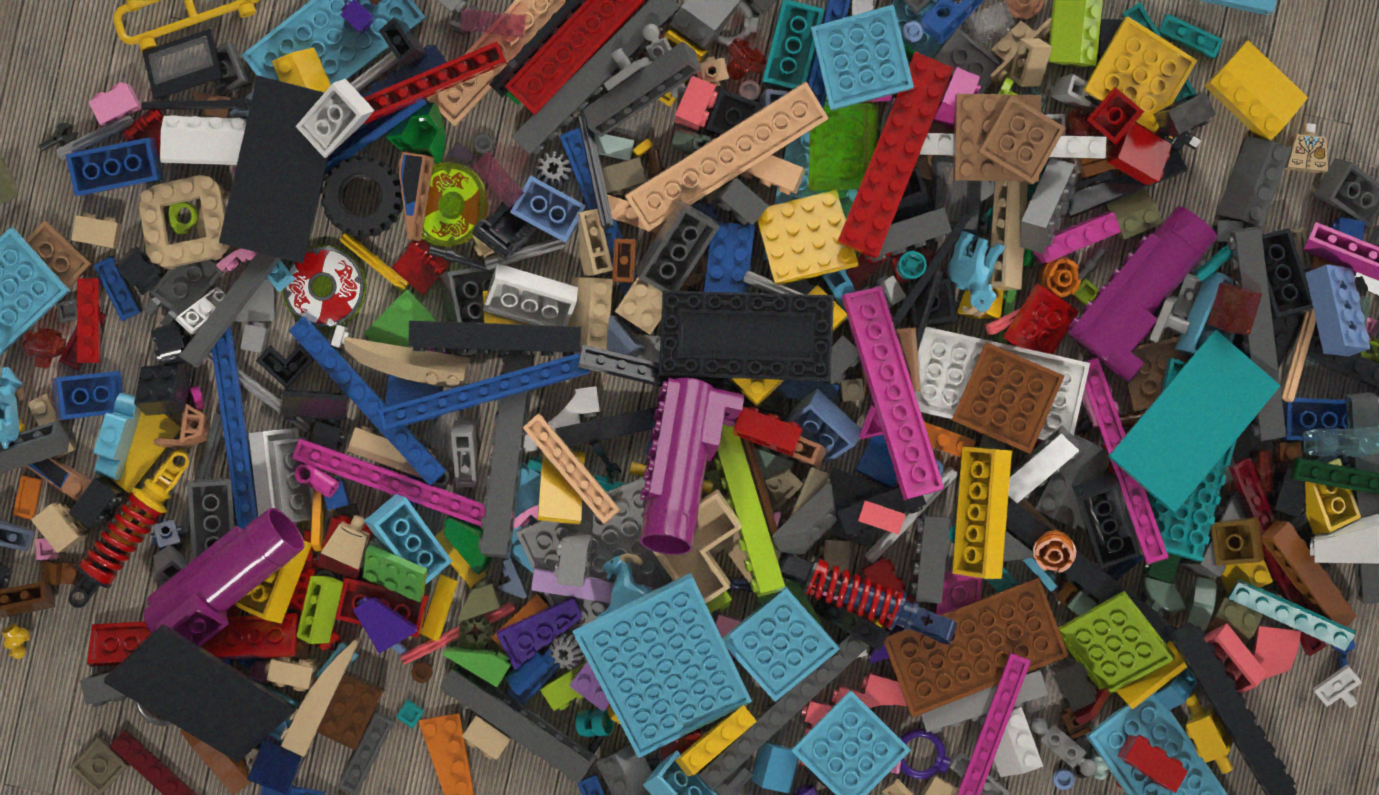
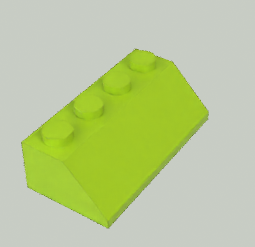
[1048,0,1103,68]

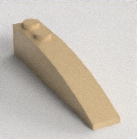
[344,337,470,388]
[281,637,361,757]

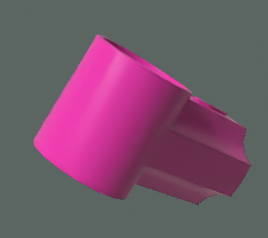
[295,464,339,498]

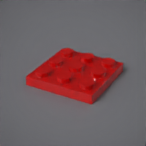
[1003,283,1079,355]

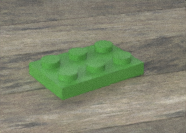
[363,545,427,602]

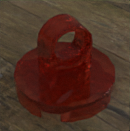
[727,38,767,80]
[1066,108,1104,137]
[22,328,66,369]
[1251,450,1273,492]

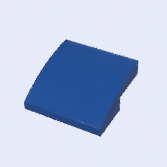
[855,434,898,488]
[505,650,549,695]

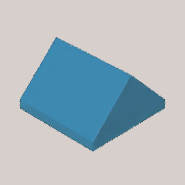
[751,741,799,793]

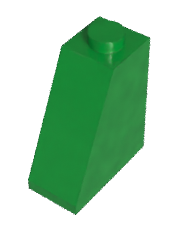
[443,515,493,575]

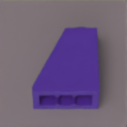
[353,596,419,654]

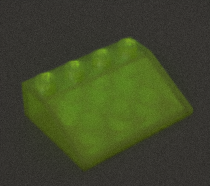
[808,103,879,192]

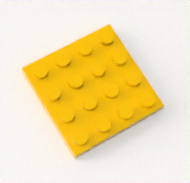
[1083,16,1198,134]
[757,190,858,285]

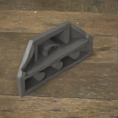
[772,482,837,555]

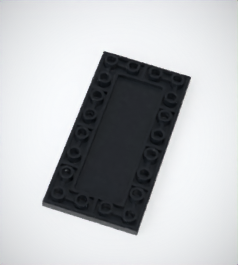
[219,75,329,263]
[659,291,834,382]
[104,624,296,762]

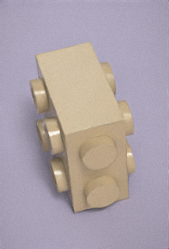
[265,656,320,691]

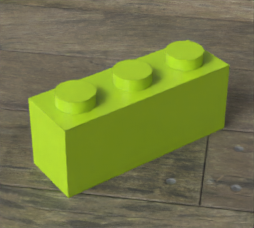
[297,576,343,644]

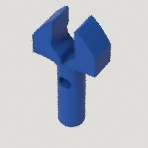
[1331,640,1355,670]

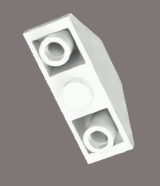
[175,286,226,334]

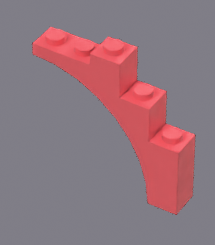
[800,671,907,766]

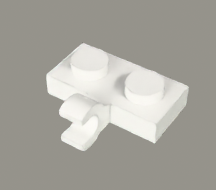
[1313,664,1362,708]

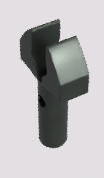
[39,123,78,151]

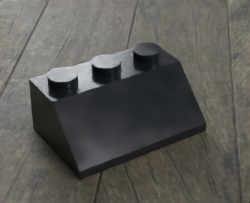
[279,389,348,423]

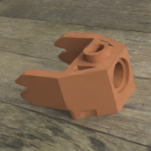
[154,404,210,449]

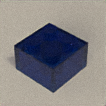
[247,740,306,795]

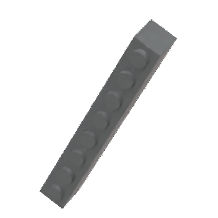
[440,663,597,784]

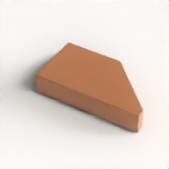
[192,91,232,118]

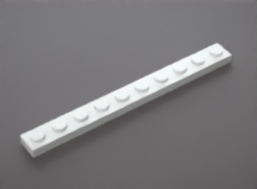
[919,133,1106,159]

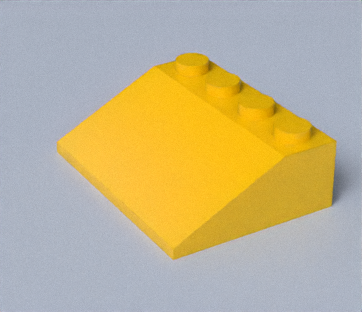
[1204,40,1308,141]
[234,540,311,624]

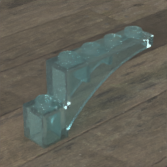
[1304,427,1379,458]

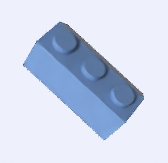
[510,175,587,243]
[783,388,861,463]

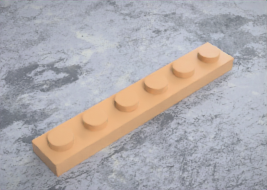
[523,414,621,524]

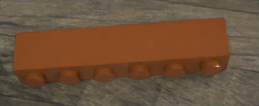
[1261,521,1357,627]

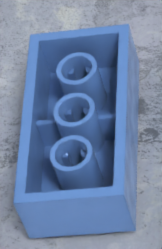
[1306,264,1370,356]

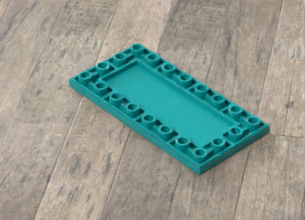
[1108,330,1281,513]

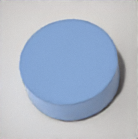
[902,21,924,43]
[1052,768,1075,790]

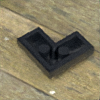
[256,344,315,389]

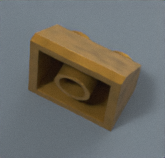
[1211,517,1264,566]

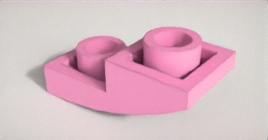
[216,248,258,272]
[514,504,538,529]

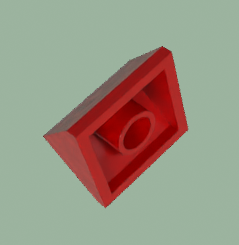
[1087,87,1145,145]

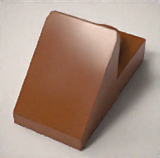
[41,561,82,585]

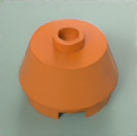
[1038,257,1081,298]
[1033,530,1076,573]

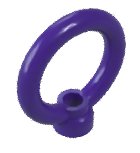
[900,729,951,779]

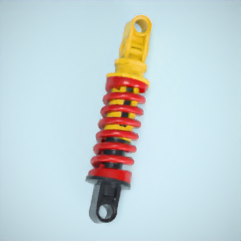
[68,449,189,608]

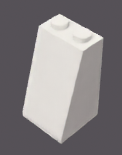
[1310,514,1379,563]

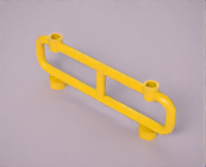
[113,0,260,52]

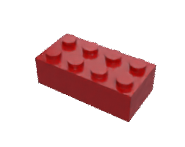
[335,576,430,638]

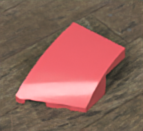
[1251,625,1301,680]

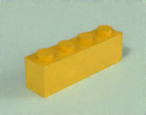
[675,705,757,777]

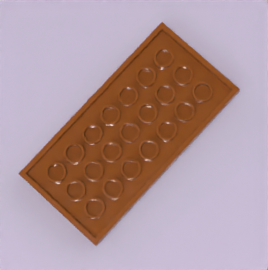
[884,577,1068,718]

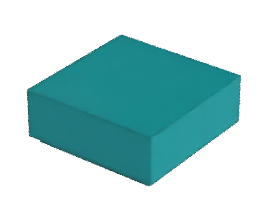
[396,699,425,729]

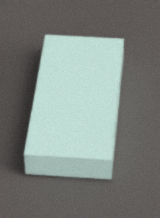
[594,133,634,161]

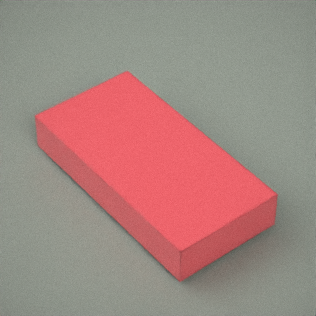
[858,500,906,535]

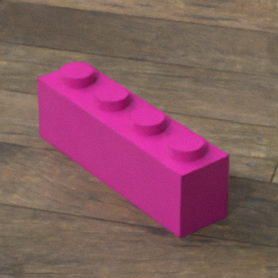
[1033,212,1121,263]
[1303,222,1379,281]

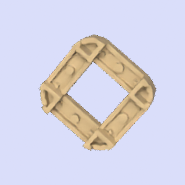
[139,175,229,269]

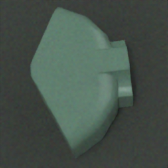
[672,128,712,155]
[1142,576,1186,616]
[1185,578,1216,631]

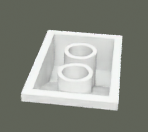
[296,79,374,158]

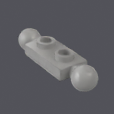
[643,24,687,99]
[1170,259,1206,334]
[1031,717,1097,776]

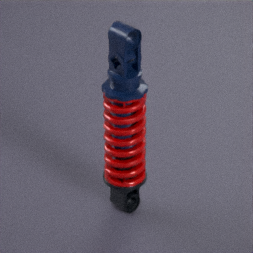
[778,552,957,644]

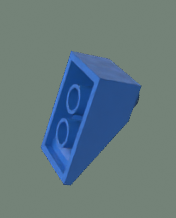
[51,371,123,420]

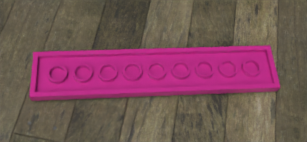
[841,286,944,500]

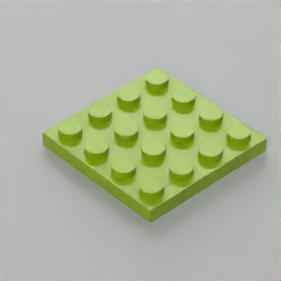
[1058,591,1175,694]

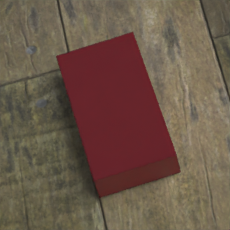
[1075,687,1110,724]

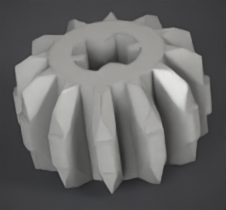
[536,151,572,188]
[549,632,585,670]

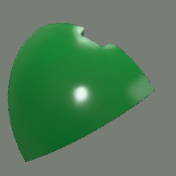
[386,102,445,162]

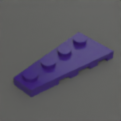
[497,597,583,670]

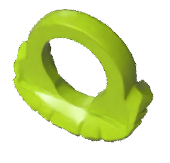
[168,202,198,235]

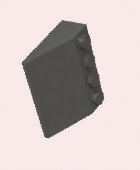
[438,265,506,357]

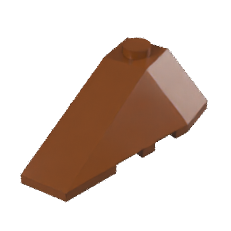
[180,729,251,795]

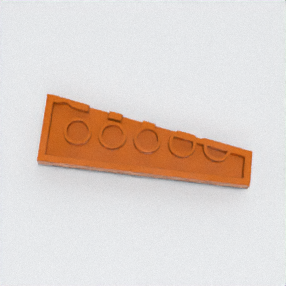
[419,712,475,795]

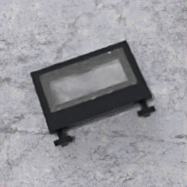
[142,29,227,101]
[930,155,990,235]

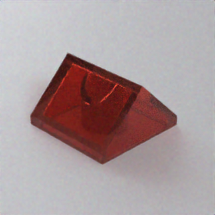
[1208,282,1262,335]

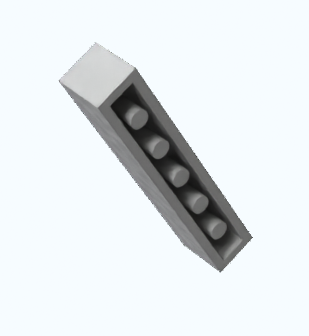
[921,668,1048,733]

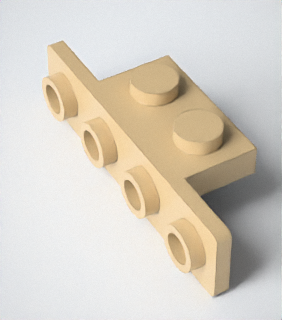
[990,18,1051,87]

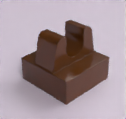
[1052,579,1078,607]

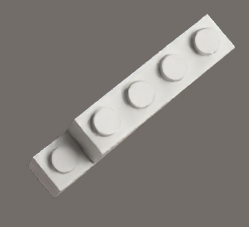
[524,386,600,452]

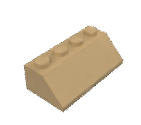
[568,277,614,354]

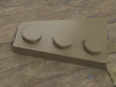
[763,469,803,513]

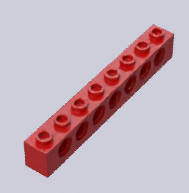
[361,41,507,126]

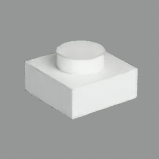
[331,325,350,348]

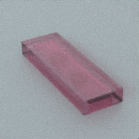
[460,8,525,38]
[473,151,524,208]

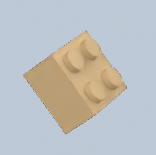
[615,277,662,336]
[31,502,89,553]

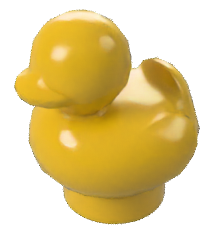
[2,623,30,659]

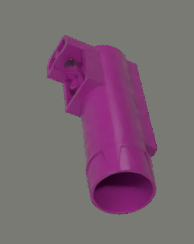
[1068,206,1218,383]
[639,378,744,555]
[144,508,304,646]

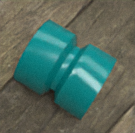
[896,251,927,280]
[576,709,614,737]

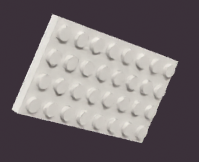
[915,327,1090,440]

